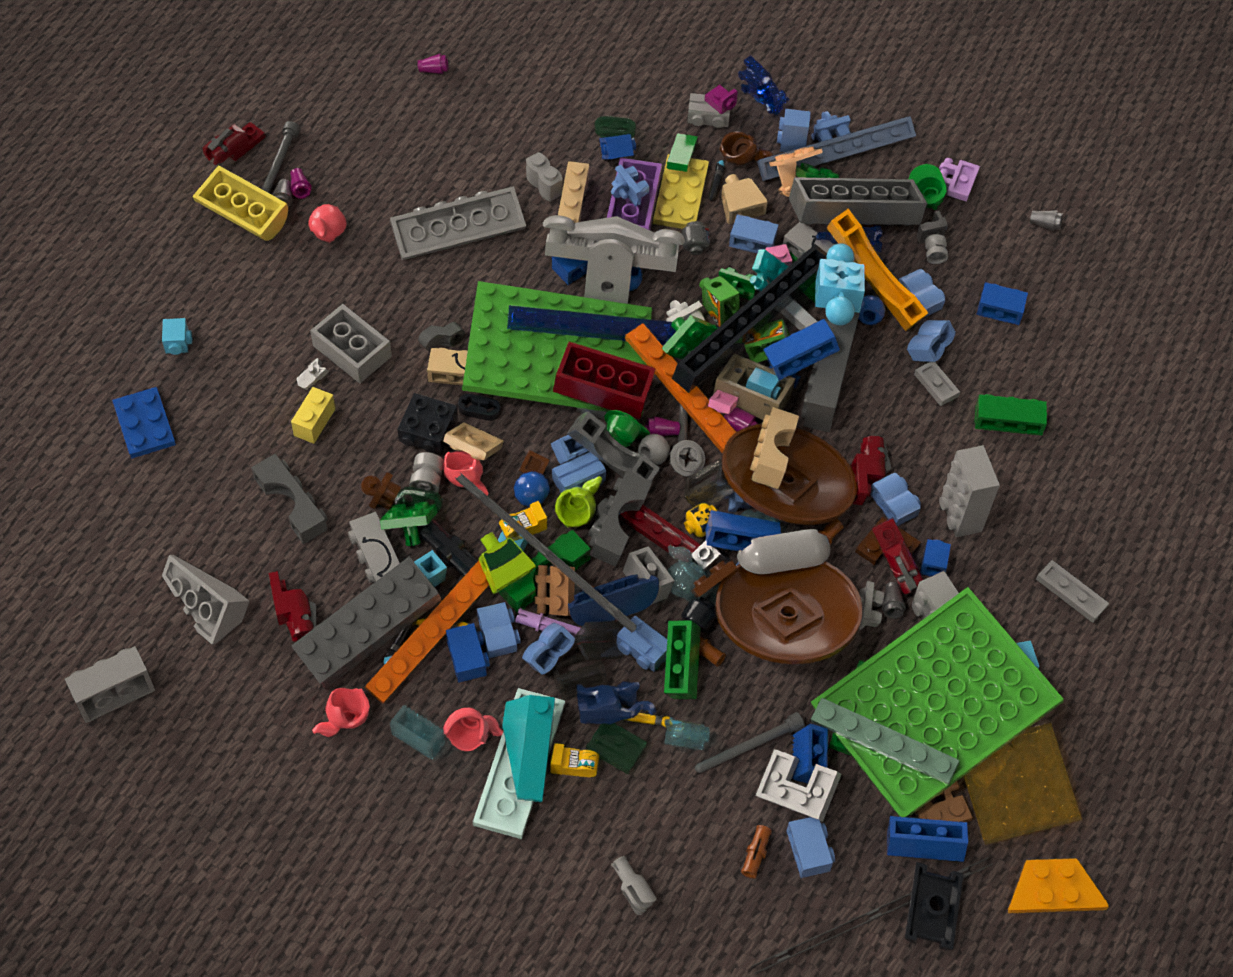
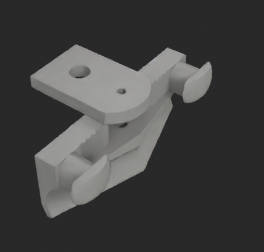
[543,215,685,304]

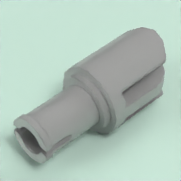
[611,856,657,915]

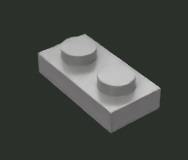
[914,362,960,406]

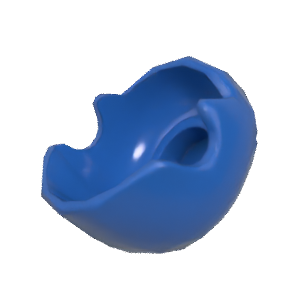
[514,471,550,507]

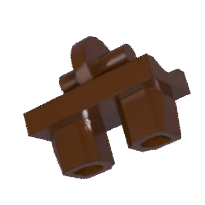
[361,472,401,510]

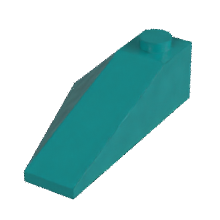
[502,695,555,802]

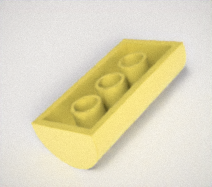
[193,165,288,241]

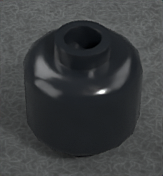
[681,597,717,633]

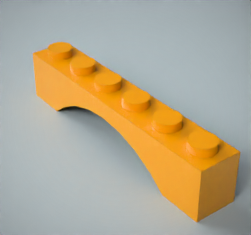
[827,209,928,331]

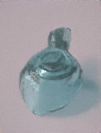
[668,545,707,602]

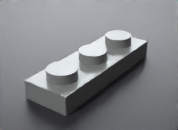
[1036,560,1109,623]

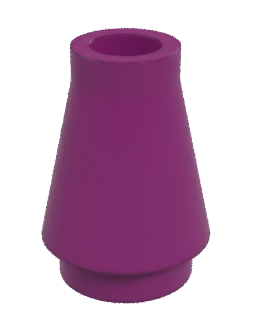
[418,53,449,74]
[290,168,312,199]
[645,416,680,437]

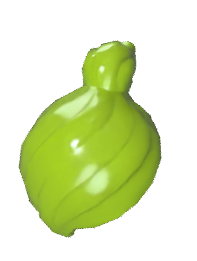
[555,476,602,528]

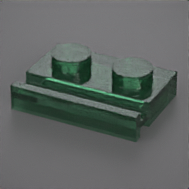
[586,723,647,774]

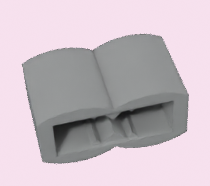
[526,152,563,202]

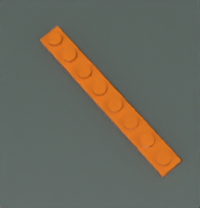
[625,323,736,453]
[364,561,489,704]

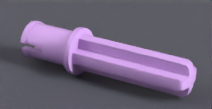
[515,608,587,643]

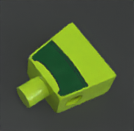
[479,532,536,594]

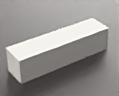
[781,300,818,330]

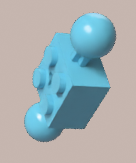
[815,243,865,326]

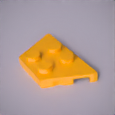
[1008,859,1108,913]

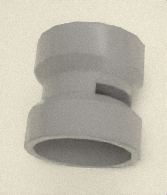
[925,234,948,264]

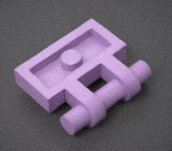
[939,158,980,202]

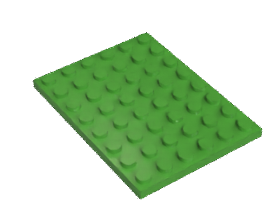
[462,281,652,417]
[811,587,1064,818]

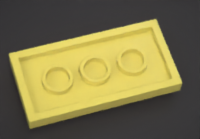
[653,154,709,229]

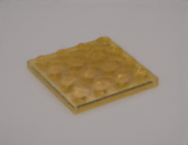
[964,723,1082,845]

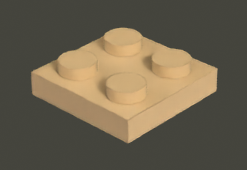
[443,423,504,460]

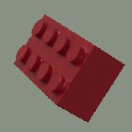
[553,342,656,419]

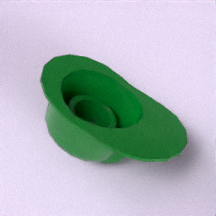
[909,164,947,211]
[604,410,650,447]

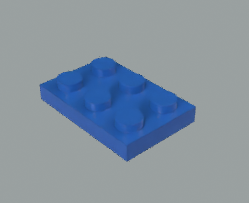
[112,387,176,459]

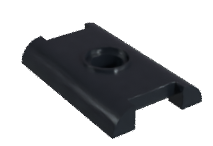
[905,862,964,950]

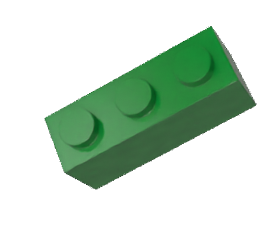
[975,394,1047,436]
[664,621,701,699]

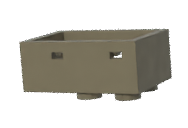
[713,354,796,420]

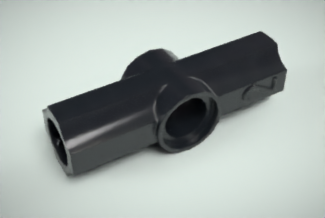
[420,520,478,577]

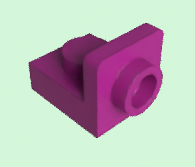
[704,85,738,115]

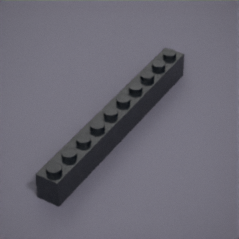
[672,244,827,393]

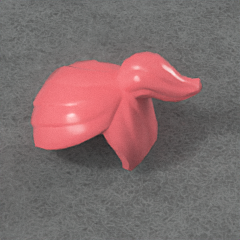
[308,204,347,243]
[443,451,489,496]
[312,688,370,737]
[443,708,503,751]

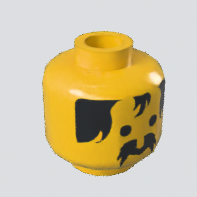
[684,503,717,538]

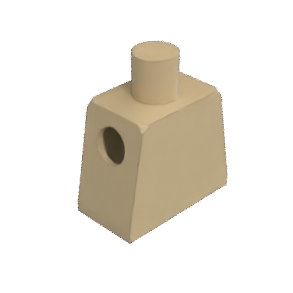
[721,174,768,224]

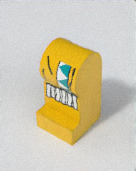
[499,501,547,541]
[551,743,599,777]

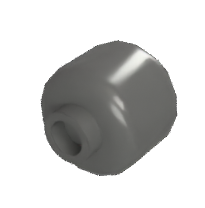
[681,221,710,255]

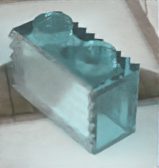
[390,705,445,760]

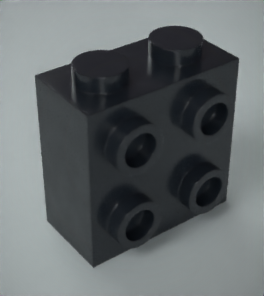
[397,393,458,454]

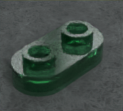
[595,116,636,138]
[395,487,443,513]

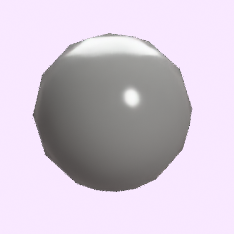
[638,434,670,465]

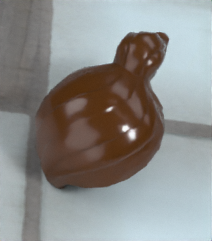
[719,131,773,165]

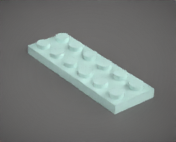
[473,688,565,839]

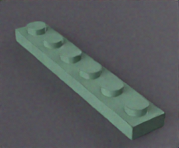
[811,698,960,785]

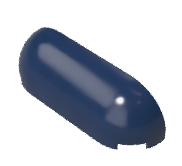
[568,574,659,627]

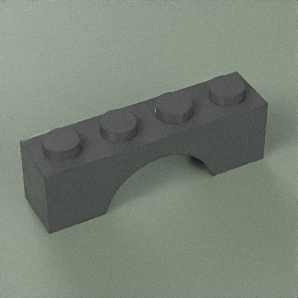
[567,411,660,481]
[251,454,328,545]
[589,471,652,567]

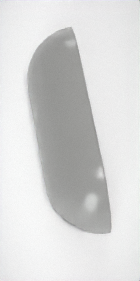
[737,529,830,574]

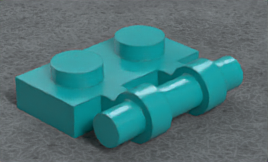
[750,249,789,292]

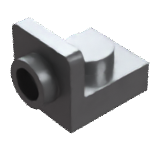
[916,211,947,244]
[692,541,731,571]

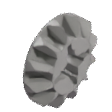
[669,440,705,476]

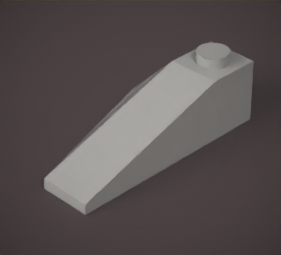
[162,555,250,644]

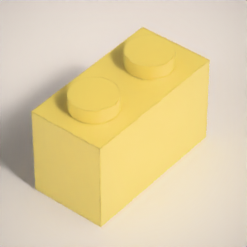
[291,387,335,444]

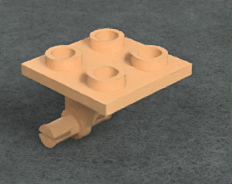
[769,146,823,197]

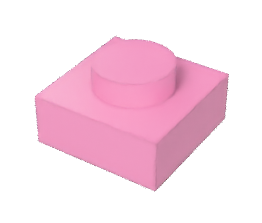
[765,244,793,266]
[708,390,739,414]

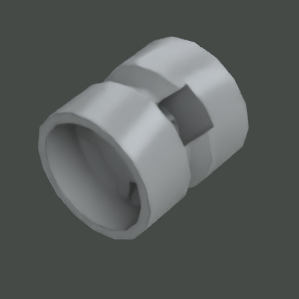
[409,452,444,496]

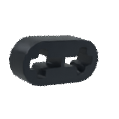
[458,394,500,421]

